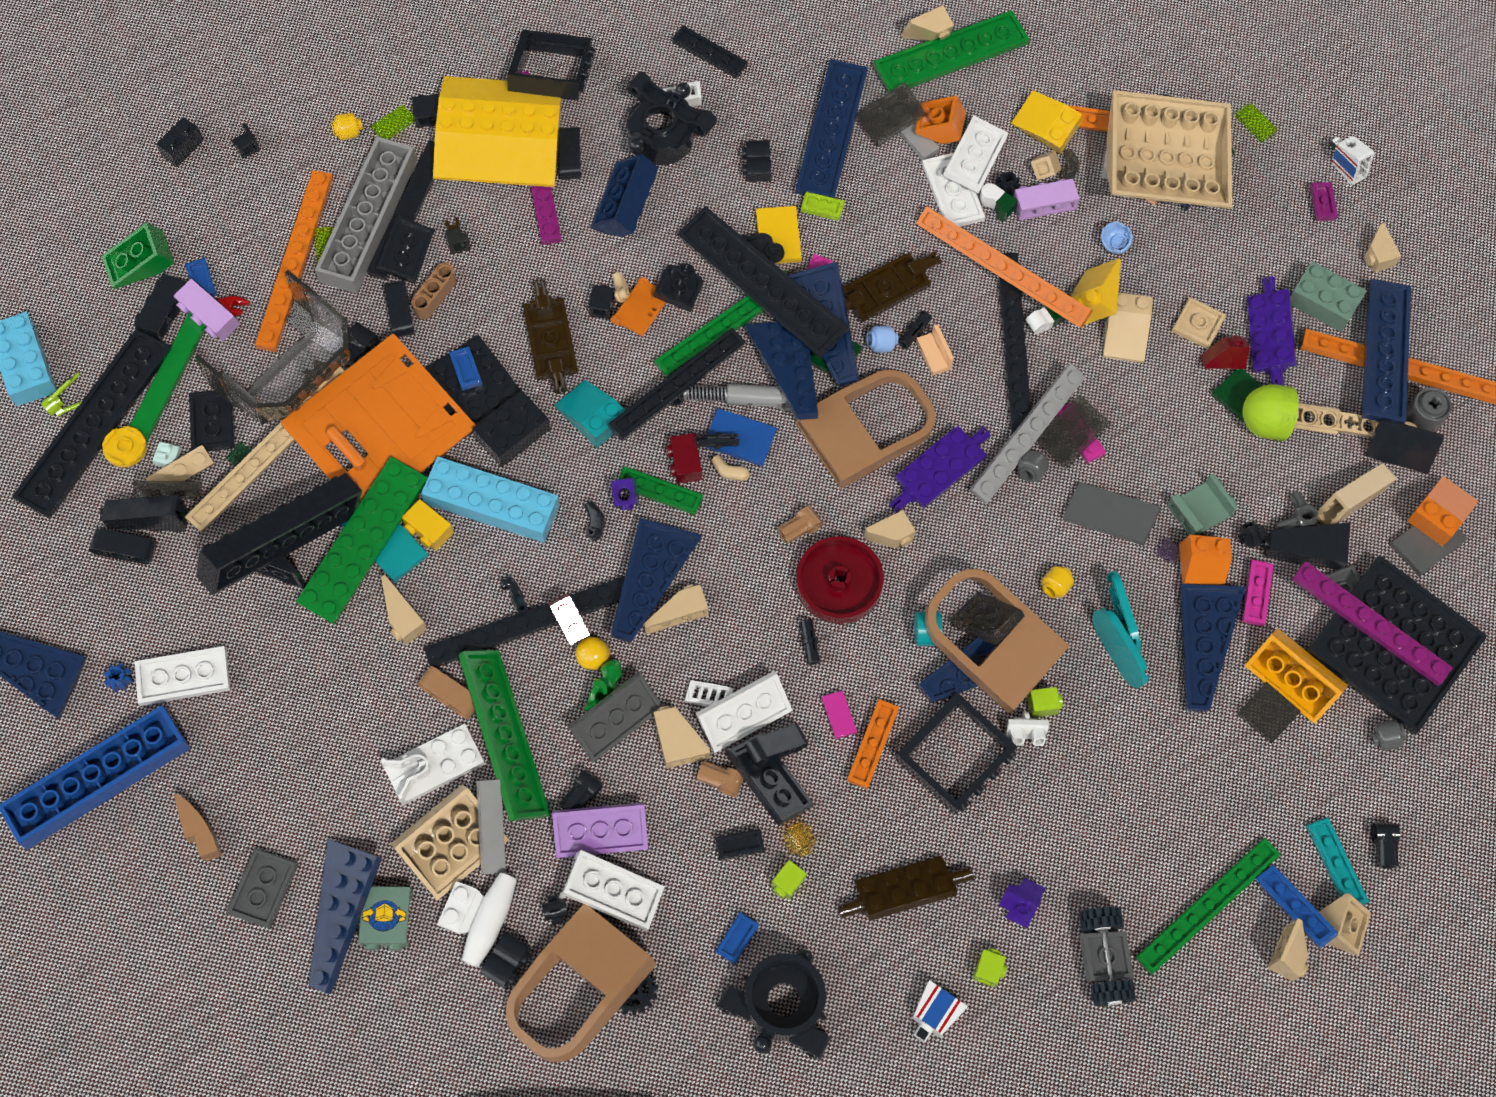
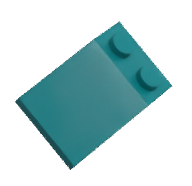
[554,380,625,448]

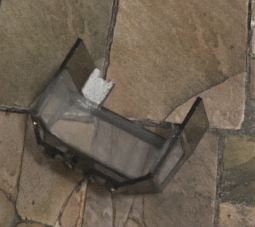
[195,270,353,425]

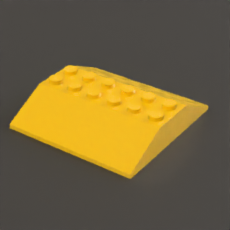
[433,76,562,187]

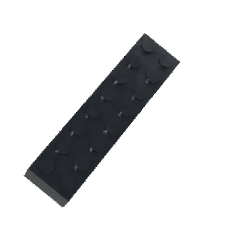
[196,473,362,595]

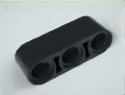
[559,127,581,180]
[384,281,415,338]
[88,529,157,565]
[745,724,809,766]

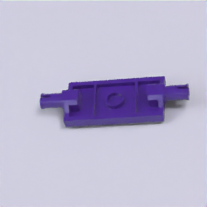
[1247,276,1297,386]
[889,426,991,513]

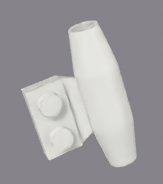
[437,873,517,968]

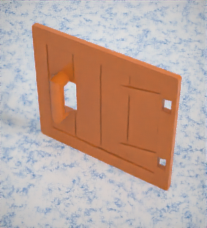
[281,334,475,504]

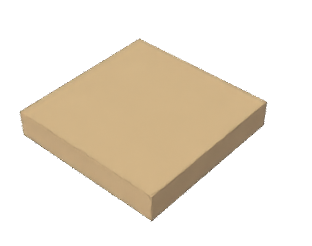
[1171,297,1226,349]

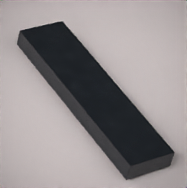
[672,25,748,79]

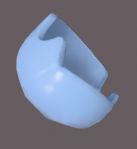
[1101,221,1133,254]

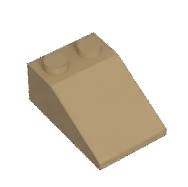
[1103,292,1153,363]

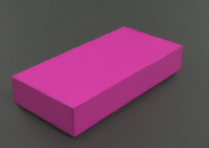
[821,690,857,740]

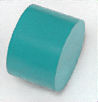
[914,611,943,647]

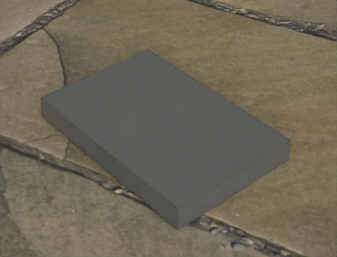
[1390,526,1468,577]
[226,848,299,930]

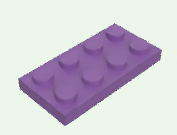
[552,802,648,858]

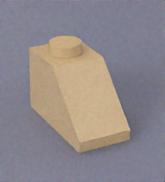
[1365,223,1402,273]
[864,510,916,548]

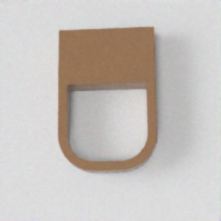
[795,370,935,489]
[925,569,1070,713]
[506,904,657,1062]

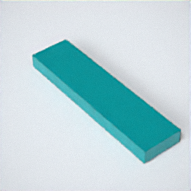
[1306,817,1369,905]

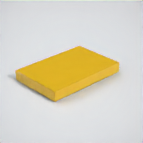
[756,206,802,264]

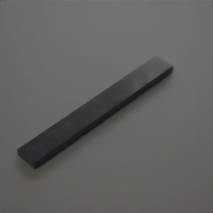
[367,140,435,281]
[608,328,746,441]

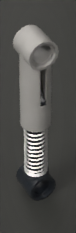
[669,384,791,411]

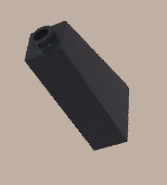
[100,495,189,532]
[1262,523,1350,570]

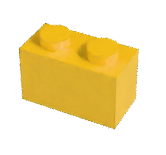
[402,499,454,551]

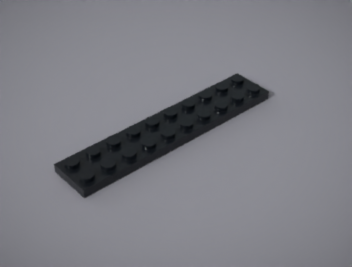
[677,206,850,359]
[12,329,172,519]

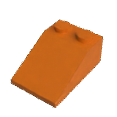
[1407,476,1479,547]

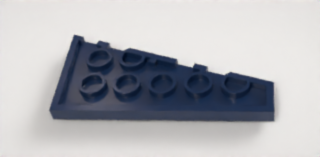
[744,322,818,420]
[610,518,702,643]
[1180,584,1247,712]
[917,612,1018,703]
[0,632,87,720]
[309,839,382,994]

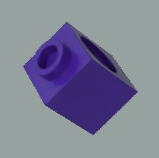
[611,478,639,511]

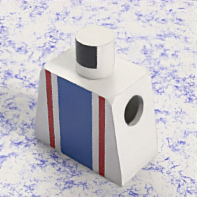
[1330,136,1375,186]
[912,980,967,1043]

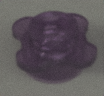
[1157,538,1180,563]

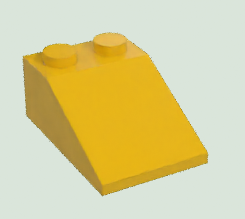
[1011,91,1083,154]
[1071,258,1121,325]

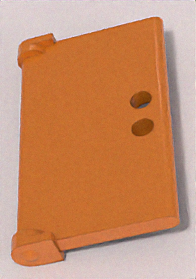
[610,277,667,336]

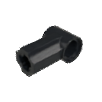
[559,770,604,810]
[1371,822,1400,869]

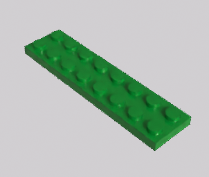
[873,10,1030,95]
[296,457,428,625]
[459,650,551,822]

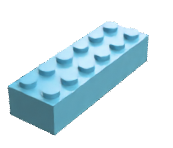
[421,456,560,543]

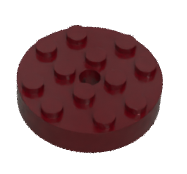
[796,536,884,624]

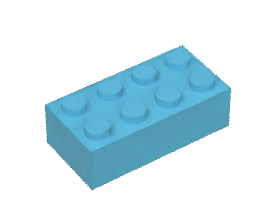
[0,311,57,406]

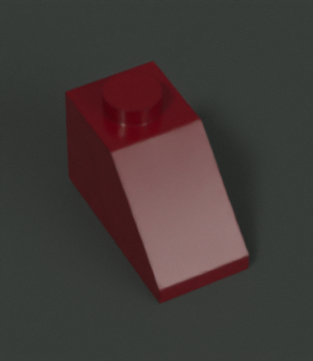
[1200,335,1250,369]

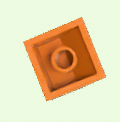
[915,95,966,144]
[1179,535,1232,586]

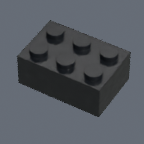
[472,390,551,468]

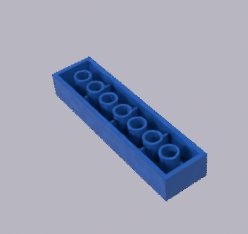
[0,705,191,850]

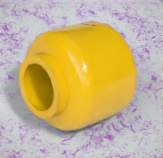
[331,112,362,141]
[1041,566,1074,598]

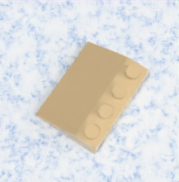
[390,784,509,901]

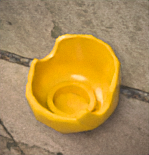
[575,637,611,670]

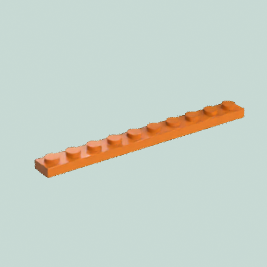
[255,170,333,352]
[916,206,1093,328]
[1300,329,1496,405]

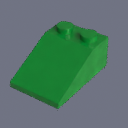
[101,222,174,289]

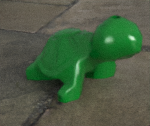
[584,660,622,712]

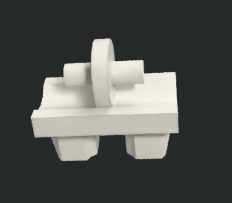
[1005,712,1049,746]

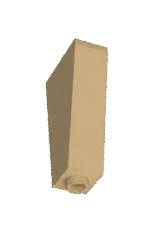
[1317,463,1397,525]

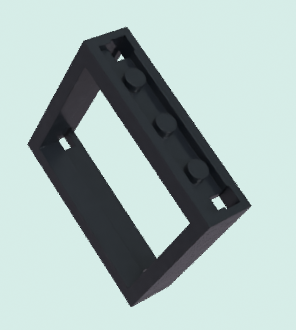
[507,30,595,100]
[895,692,1017,815]

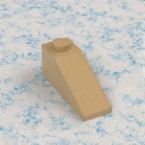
[381,574,427,645]
[644,585,709,635]

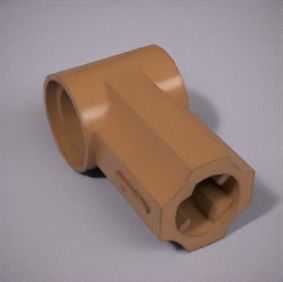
[777,505,823,545]
[696,761,744,797]

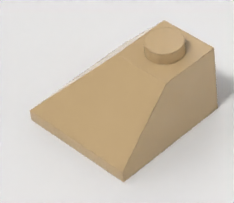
[901,5,954,41]
[1319,894,1371,956]
[1267,918,1308,981]

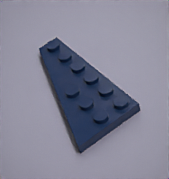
[788,262,860,386]

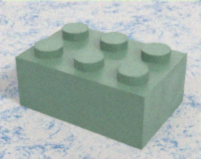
[1291,261,1367,332]

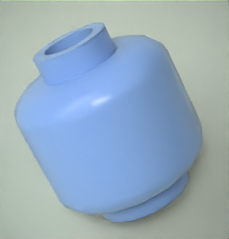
[866,326,898,353]

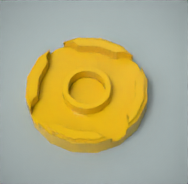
[102,426,147,468]

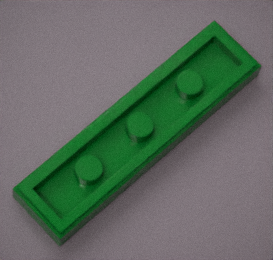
[618,466,703,516]

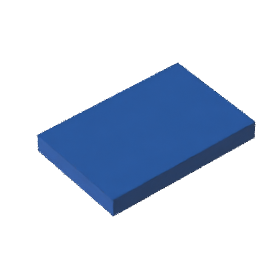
[705,408,777,467]

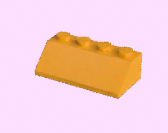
[1245,628,1348,724]

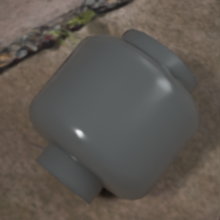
[1018,451,1049,482]
[1371,720,1407,751]

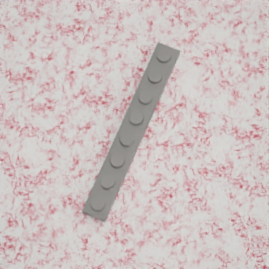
[969,363,1086,504]

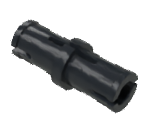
[898,311,932,349]
[695,432,739,449]
[799,619,821,665]

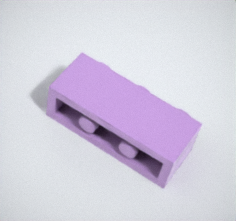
[1013,179,1080,220]
[174,279,240,342]

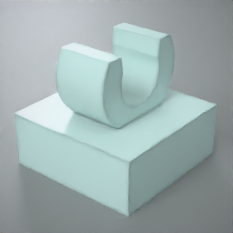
[152,442,182,467]

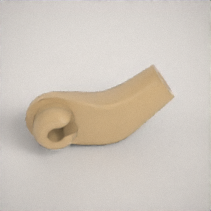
[612,272,630,303]
[711,455,750,481]

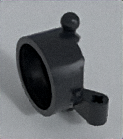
[626,71,717,166]
[716,949,831,1060]

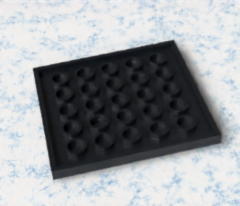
[1306,555,1487,735]

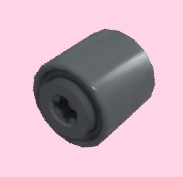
[1406,387,1452,432]

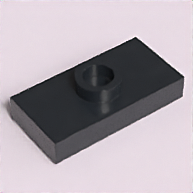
[715,829,765,861]

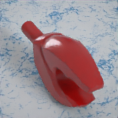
[217,296,251,317]

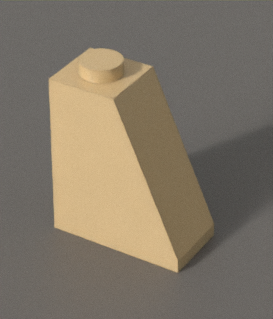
[654,706,710,769]

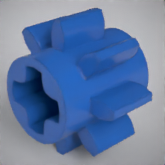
[103,663,133,692]

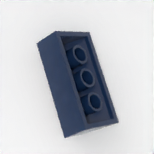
[590,154,658,237]

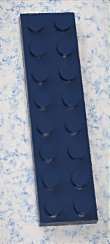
[795,59,868,198]
[1361,279,1411,424]

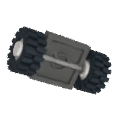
[1079,906,1136,1007]

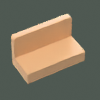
[916,324,954,376]

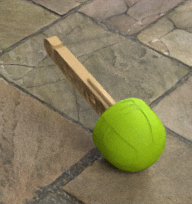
[1243,384,1417,441]

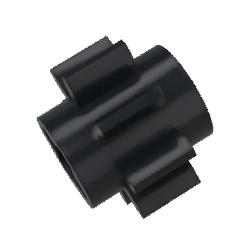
[996,172,1020,196]
[1238,521,1267,548]
[542,894,569,925]

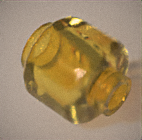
[783,821,816,858]

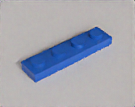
[1256,865,1338,949]

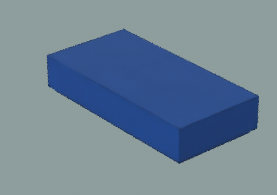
[185,258,217,297]
[449,346,482,391]
[715,912,760,965]

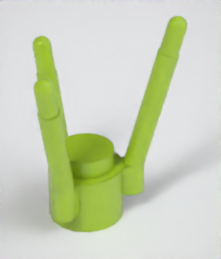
[41,372,82,417]

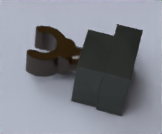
[445,217,471,255]

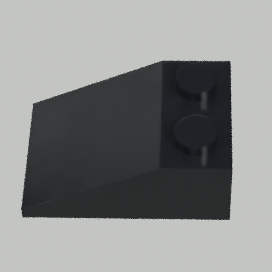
[256,556,306,590]

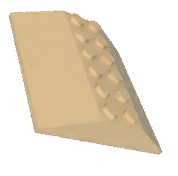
[1106,90,1233,209]

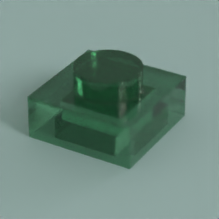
[226,442,252,467]

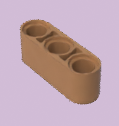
[412,263,456,319]
[417,666,475,720]

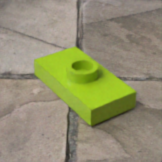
[801,192,845,221]

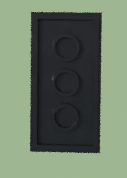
[726,733,814,826]

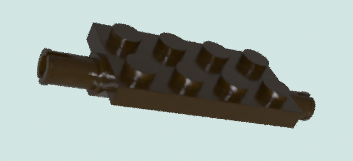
[843,251,941,323]
[523,279,579,394]
[838,855,974,921]

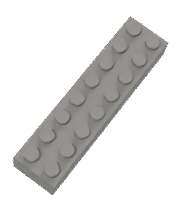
[315,136,417,294]

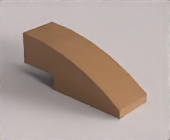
[174,794,223,862]

